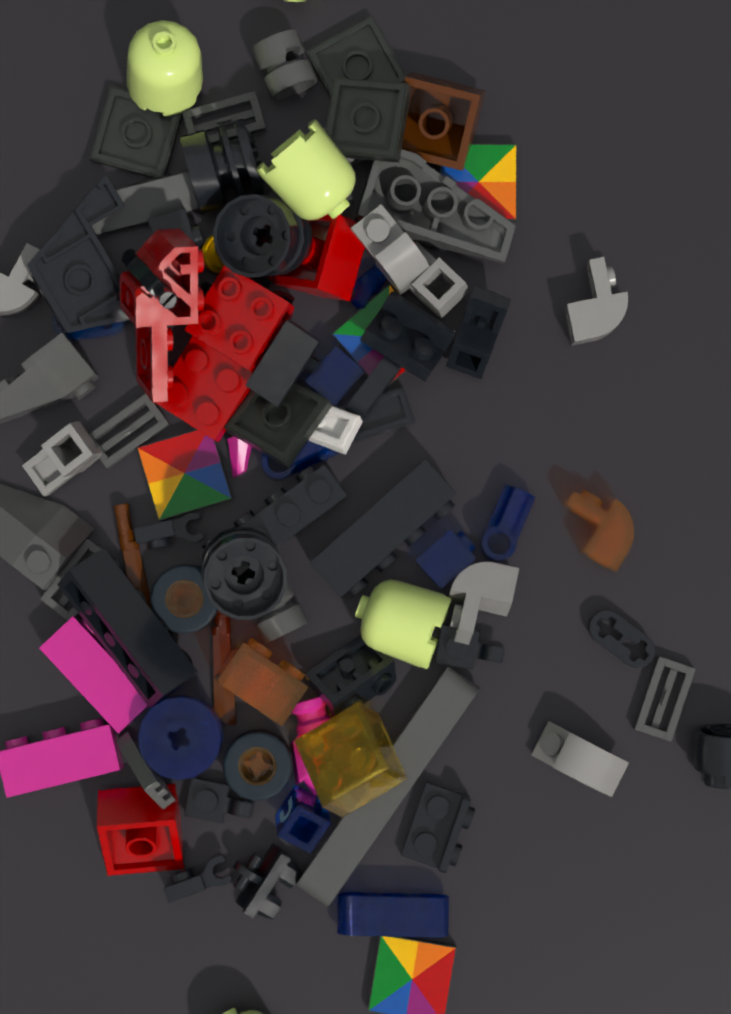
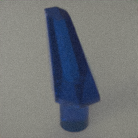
[351,264,387,309]

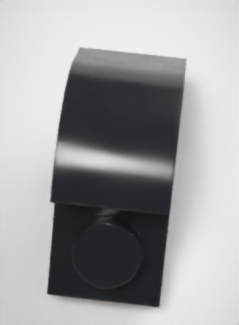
[446,286,511,380]

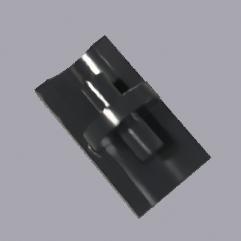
[232,843,302,919]

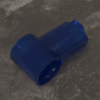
[261,441,338,481]
[479,484,536,563]

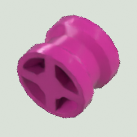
[289,696,334,735]

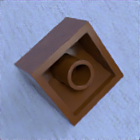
[402,72,486,171]

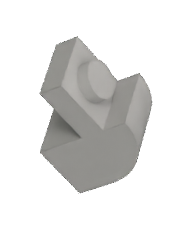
[351,204,430,295]
[409,241,469,319]
[0,243,41,316]
[564,257,628,346]
[22,421,102,497]
[449,562,519,645]
[531,721,629,797]

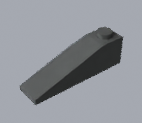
[354,149,516,263]
[0,333,99,424]
[0,483,95,590]

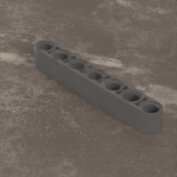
[295,666,480,907]

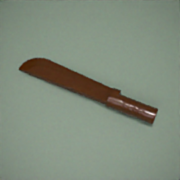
[113,503,152,610]
[211,611,236,725]

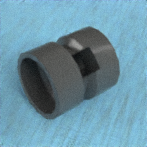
[252,29,317,101]
[255,579,309,645]

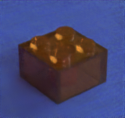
[213,637,308,726]

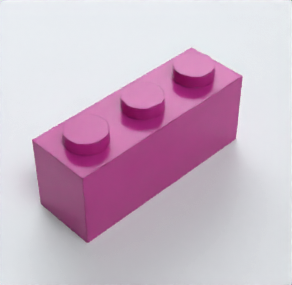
[39,616,148,733]
[0,718,124,798]

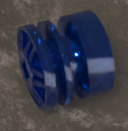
[138,694,225,780]

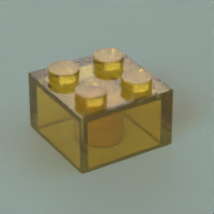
[294,702,408,817]

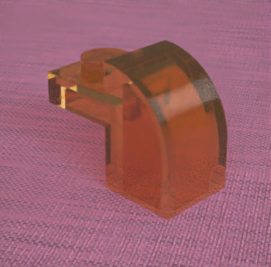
[563,490,634,572]

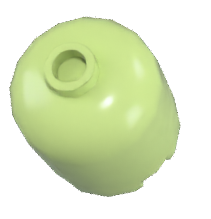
[126,20,203,116]
[255,119,356,220]
[355,579,452,669]

